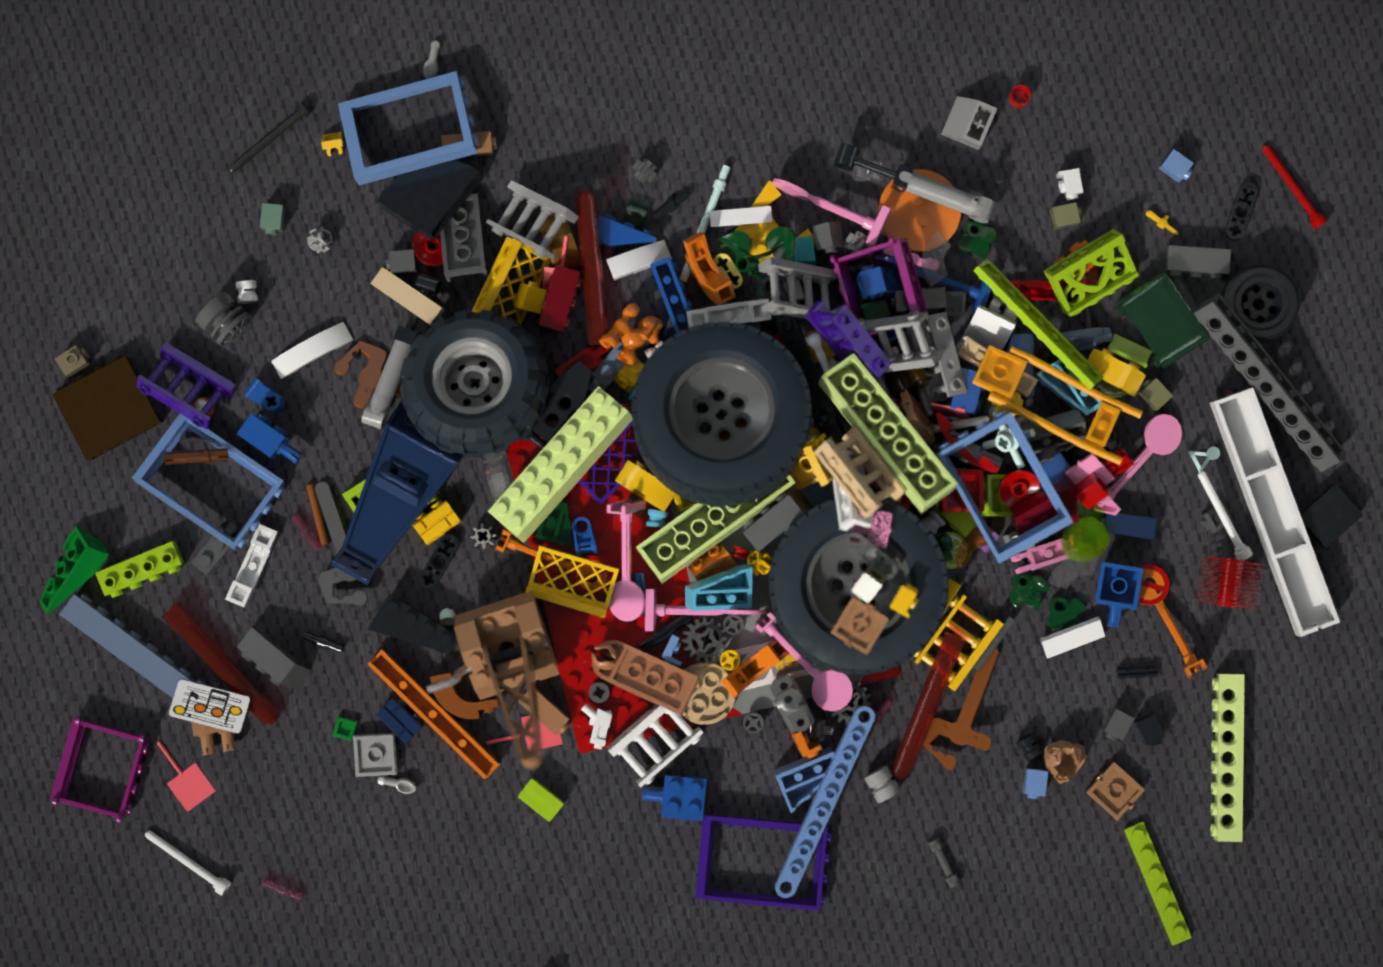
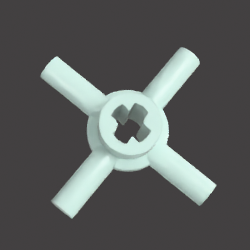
[982,410,1035,469]

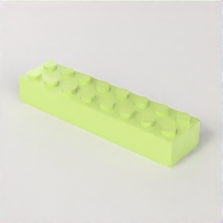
[818,353,958,514]
[488,386,632,543]
[636,475,796,584]

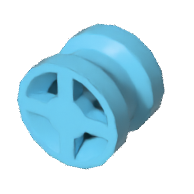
[646,509,668,528]

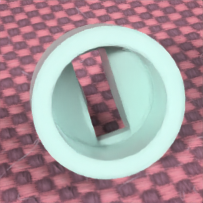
[439,608,456,626]

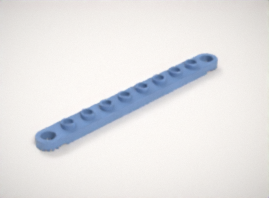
[775,705,875,898]

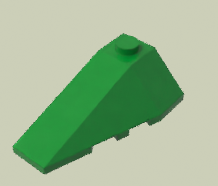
[39,525,109,614]

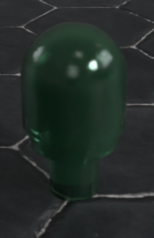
[935,532,953,562]

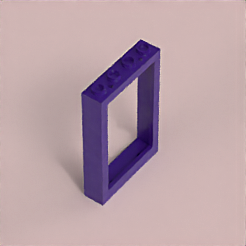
[695,814,831,911]

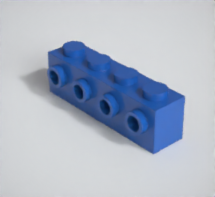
[650,257,693,334]

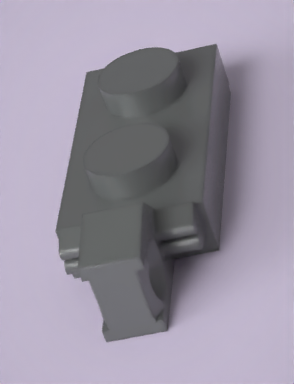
[191,522,239,576]

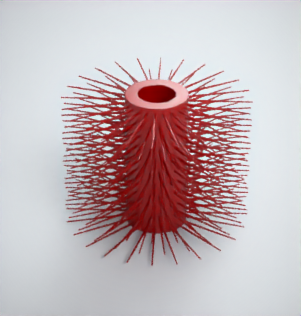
[1196,557,1265,609]

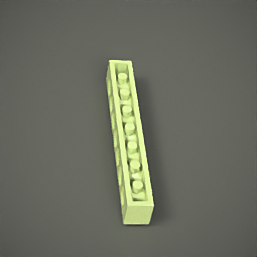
[1210,674,1245,842]

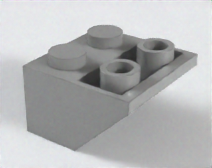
[941,96,997,150]

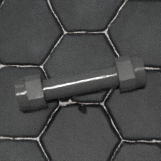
[928,837,961,888]

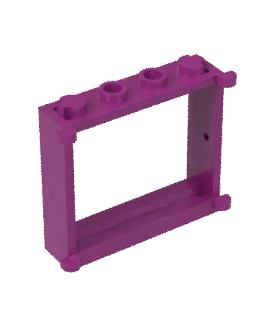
[830,236,929,336]
[50,716,150,823]

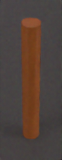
[306,484,329,546]

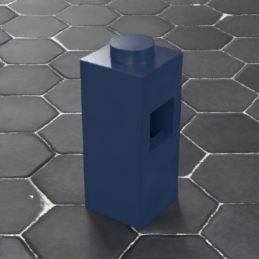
[1099,513,1157,540]

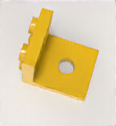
[790,433,833,490]

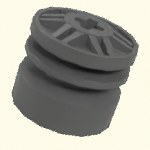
[195,291,251,346]

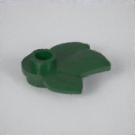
[958,220,999,259]
[1009,572,1050,609]
[1048,596,1086,633]

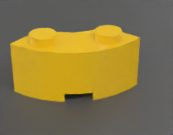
[1088,348,1146,397]
[615,460,676,512]

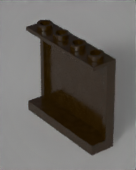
[52,355,163,461]

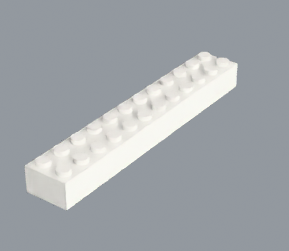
[1210,388,1340,637]

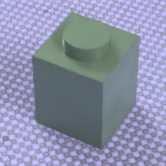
[260,203,286,235]

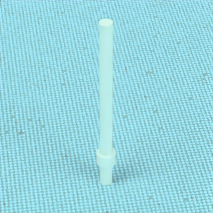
[679,165,731,282]

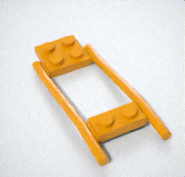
[972,345,1143,465]

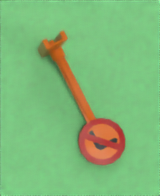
[496,527,613,596]
[1138,564,1207,679]

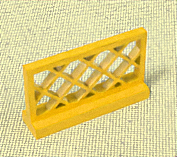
[472,237,551,324]
[525,545,619,618]

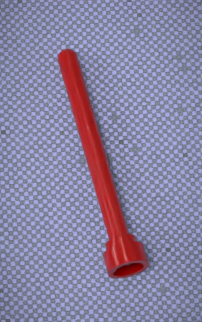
[1262,144,1328,230]

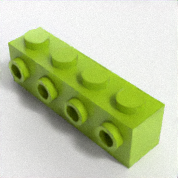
[95,541,185,598]

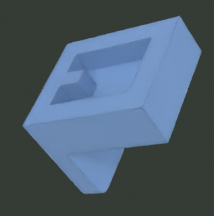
[662,634,682,666]

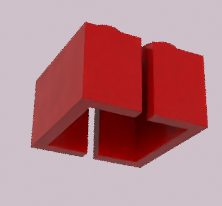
[938,469,984,513]

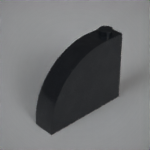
[377,160,483,242]

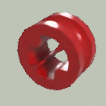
[730,546,751,561]

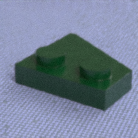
[535,502,575,548]

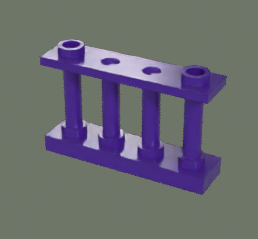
[805,300,892,378]
[137,342,236,430]

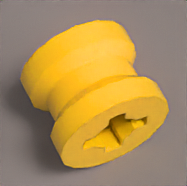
[720,650,740,671]

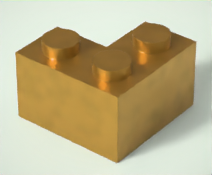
[540,213,583,269]

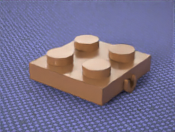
[900,390,936,444]
[831,597,889,655]
[1086,762,1145,821]

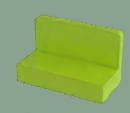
[1107,334,1152,370]
[518,777,565,822]

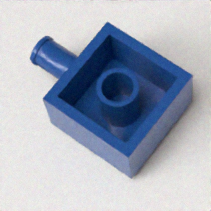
[948,363,985,417]
[237,413,303,464]
[1095,562,1145,628]
[642,774,707,821]

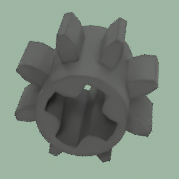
[632,158,657,184]

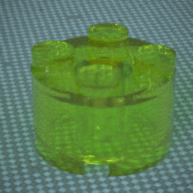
[1061,517,1110,563]

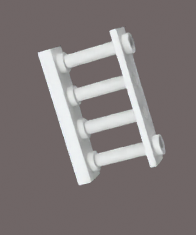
[607,704,703,787]

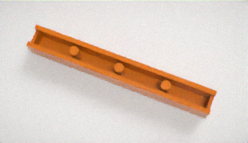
[367,648,501,779]

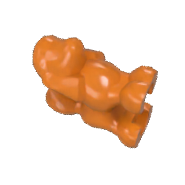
[599,303,663,365]

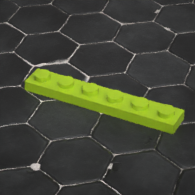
[1123,821,1192,946]

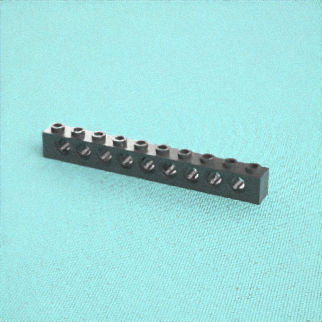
[1194,293,1346,472]

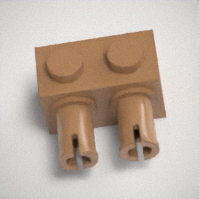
[191,722,236,756]

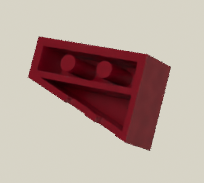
[535,265,582,333]
[1010,476,1079,536]

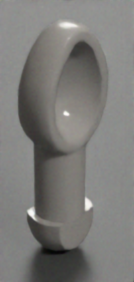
[423,40,441,79]
[377,775,417,794]

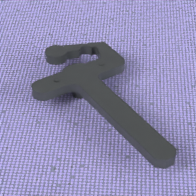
[315,481,368,606]

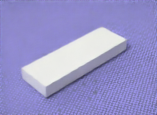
[1040,617,1105,659]

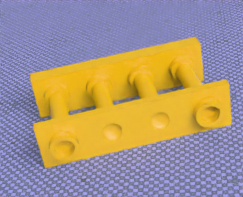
[913,595,1004,691]

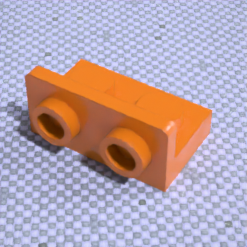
[688,543,738,581]
[790,731,822,758]

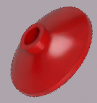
[412,232,443,265]
[999,470,1040,507]

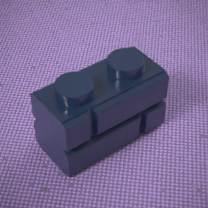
[376,697,424,744]

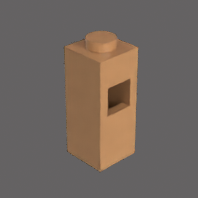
[441,131,497,157]
[518,688,570,735]

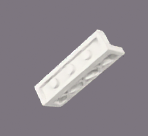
[832,449,873,531]

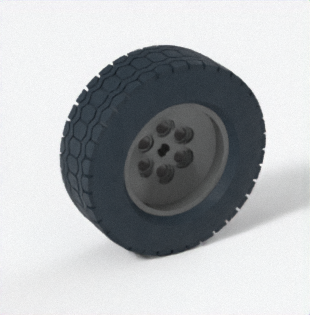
[632,322,812,506]
[769,498,949,675]

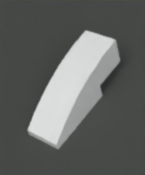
[606,240,672,281]

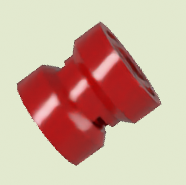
[1009,85,1031,108]

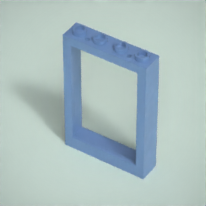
[338,71,479,185]
[937,410,1073,564]
[132,414,285,551]

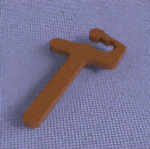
[334,341,401,408]
[921,647,1000,770]

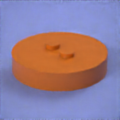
[878,169,961,253]

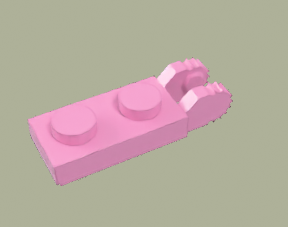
[1011,538,1071,574]

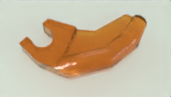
[956,527,993,568]

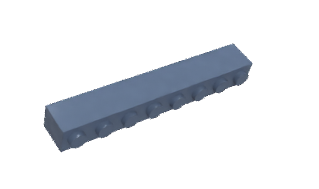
[59,593,208,698]

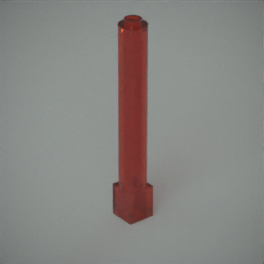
[575,190,609,345]
[161,603,279,726]
[891,631,965,780]

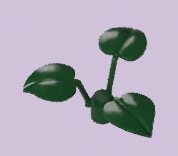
[718,227,796,318]

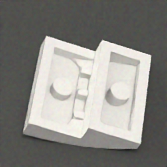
[962,305,1016,350]

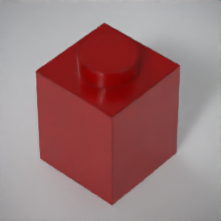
[1074,471,1108,510]

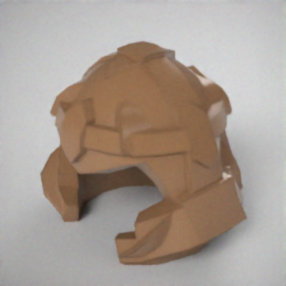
[1044,740,1087,784]

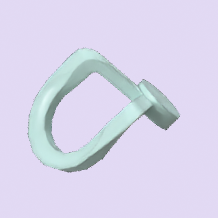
[1188,447,1220,472]

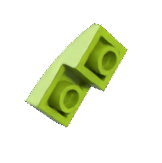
[933,503,977,538]

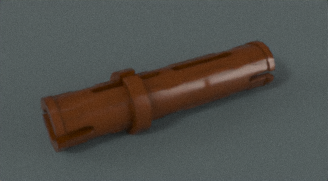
[164,447,229,465]

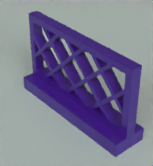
[578,421,645,505]

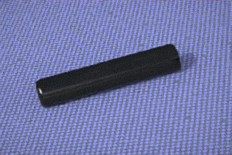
[638,615,693,653]

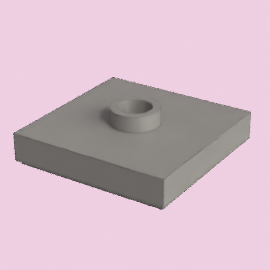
[353,733,398,777]

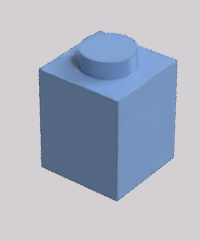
[1159,149,1194,183]
[1023,768,1048,799]

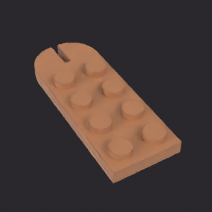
[591,640,700,716]

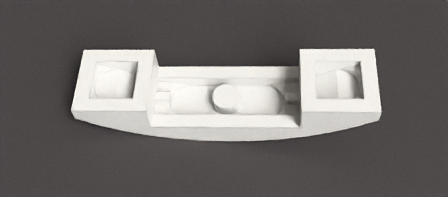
[686,299,772,327]
[271,322,353,379]
[225,524,278,608]

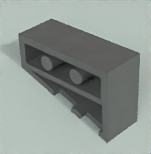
[743,489,813,552]

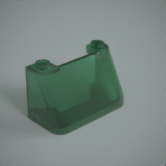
[1116,271,1209,370]

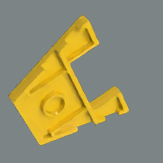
[734,181,816,263]

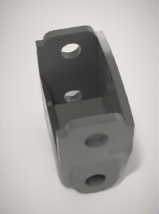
[770,674,815,733]

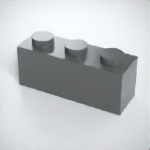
[1164,245,1231,280]

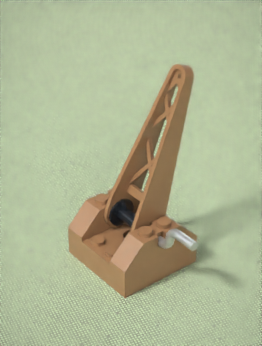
[426,590,560,768]

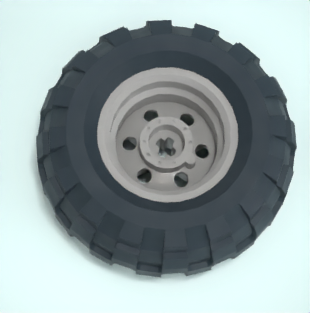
[400,310,550,457]

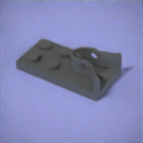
[440,193,488,282]

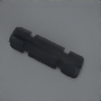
[1117,666,1158,679]

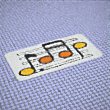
[169,680,250,733]

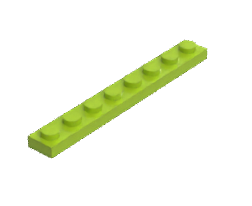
[973,258,1103,390]

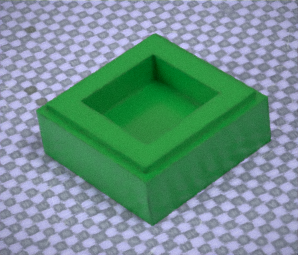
[332,716,358,741]

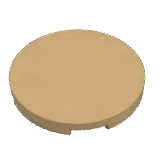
[682,662,735,725]

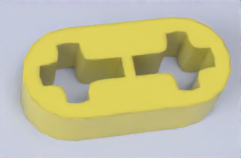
[713,253,743,290]

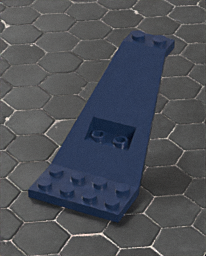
[331,400,465,585]

